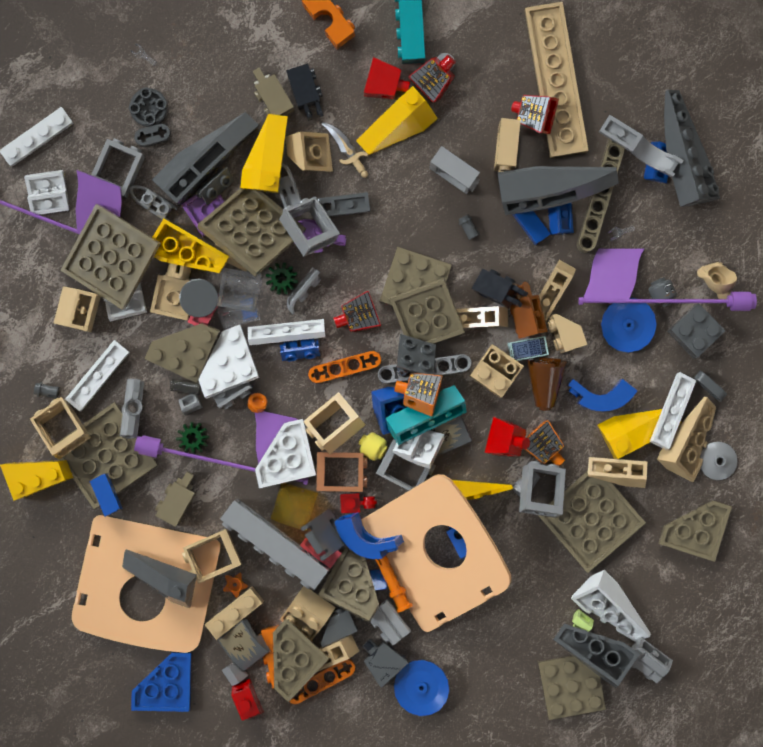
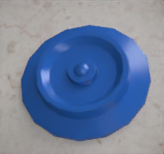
[601,297,656,353]
[394,660,450,716]

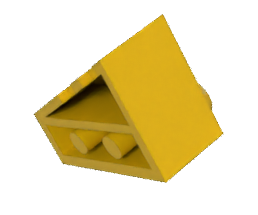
[0,460,73,501]

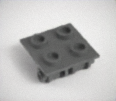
[396,334,436,376]

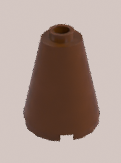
[528,357,566,411]

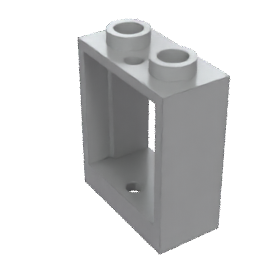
[91,138,145,199]
[429,146,480,194]
[279,197,340,257]
[376,439,436,490]
[519,461,566,518]

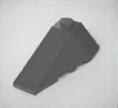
[122,549,197,608]
[553,624,640,688]

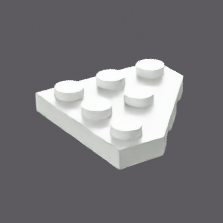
[199,324,260,399]
[255,419,316,489]

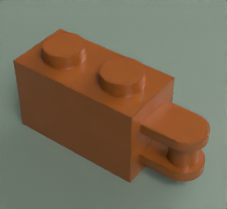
[510,282,547,339]

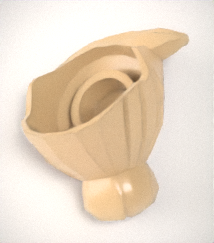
[697,262,737,299]

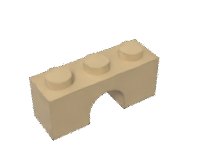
[204,586,264,640]

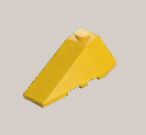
[356,86,438,155]
[240,114,288,193]
[152,218,229,273]
[597,409,682,459]

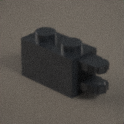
[286,63,324,121]
[471,269,528,309]

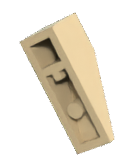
[539,260,576,323]
[457,306,508,328]
[588,457,648,488]
[317,634,359,672]

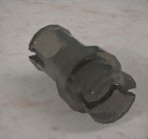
[170,379,201,395]

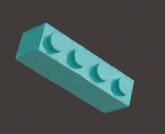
[395,0,425,64]
[386,385,467,445]

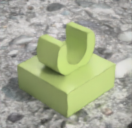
[572,609,594,632]

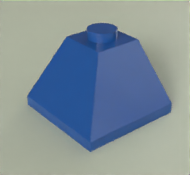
[371,387,407,435]

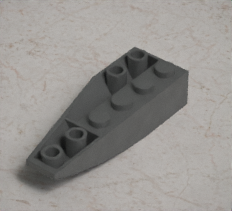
[664,90,720,207]
[152,112,259,207]
[498,166,619,215]

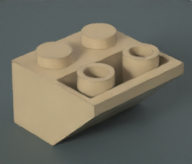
[54,286,101,333]
[547,314,587,354]
[469,344,524,398]
[280,586,336,641]

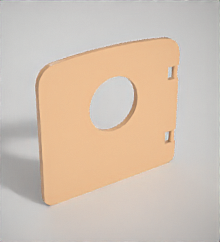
[361,474,511,632]
[72,515,221,653]

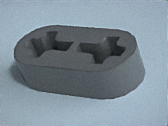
[134,124,171,147]
[693,371,727,402]

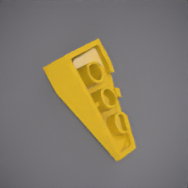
[452,480,513,500]

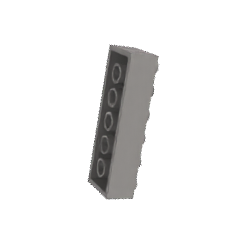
[220,499,329,590]

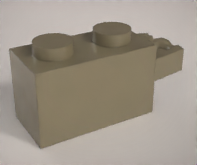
[253,68,295,116]
[155,471,197,527]

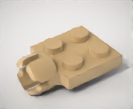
[150,263,191,321]

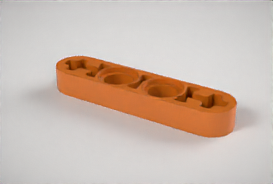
[308,351,381,383]
[289,659,355,704]

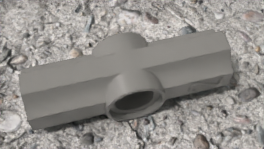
[120,379,144,439]

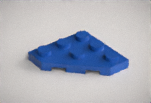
[131,652,192,712]

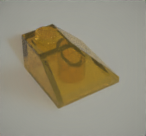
[270,483,318,531]

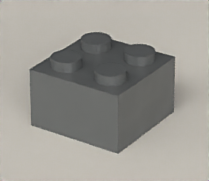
[667,303,725,359]

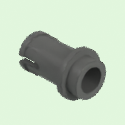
[458,214,479,240]
[34,382,59,399]

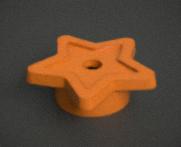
[223,573,248,598]

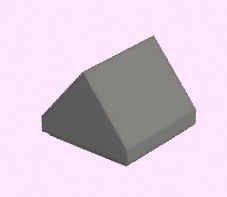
[178,392,203,415]
[222,662,248,686]

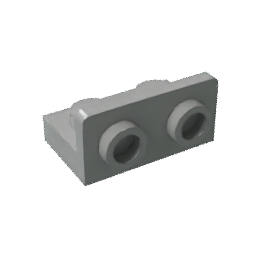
[212,382,253,410]

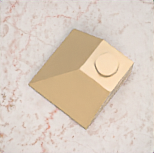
[285,132,333,172]

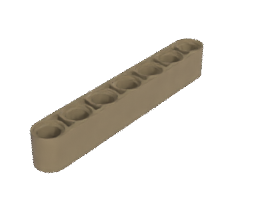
[577,138,625,253]

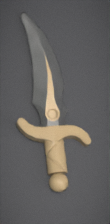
[321,122,368,178]

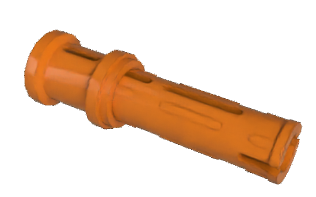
[375,555,413,613]

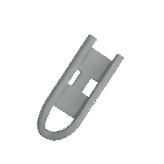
[279,163,301,208]
[129,185,178,221]
[287,268,321,315]

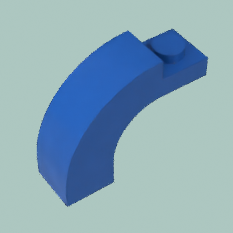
[566,379,637,412]
[334,512,404,559]

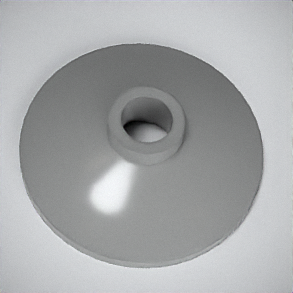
[700,442,737,480]

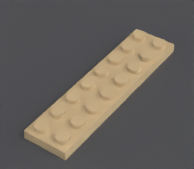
[524,2,589,158]

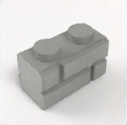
[371,599,411,645]
[631,637,673,683]

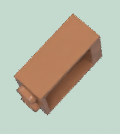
[316,452,367,492]

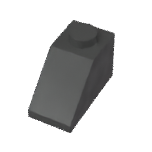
[321,608,358,647]

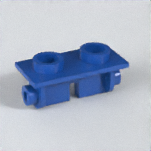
[280,338,320,362]

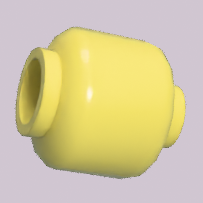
[359,432,388,461]

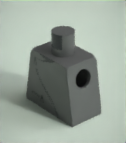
[362,639,409,688]

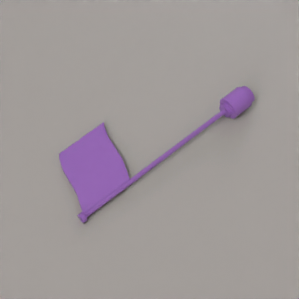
[0,170,122,235]
[578,249,757,311]
[134,411,308,485]

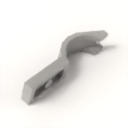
[599,115,684,178]

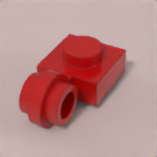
[340,493,377,513]

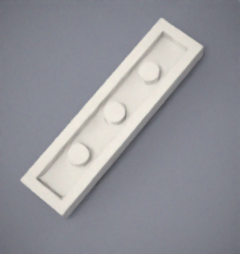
[0,107,74,167]
[248,319,325,345]
[65,340,130,411]
[650,372,696,450]

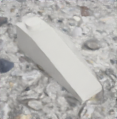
[571,570,651,642]

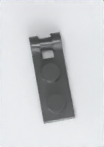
[317,192,370,217]

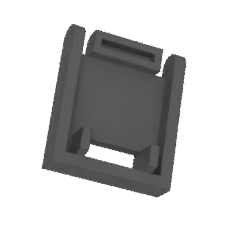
[301,508,345,561]

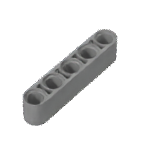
[378,354,471,384]

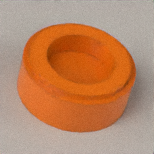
[248,393,267,413]

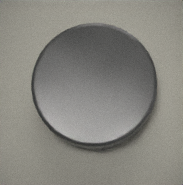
[129,87,168,127]
[179,279,219,317]

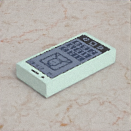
[507,336,549,361]

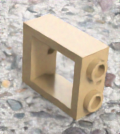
[494,118,521,172]
[303,392,366,454]
[30,397,91,460]
[182,529,242,584]

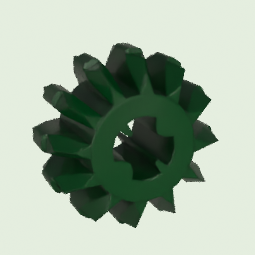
[266,262,298,295]
[176,422,210,454]

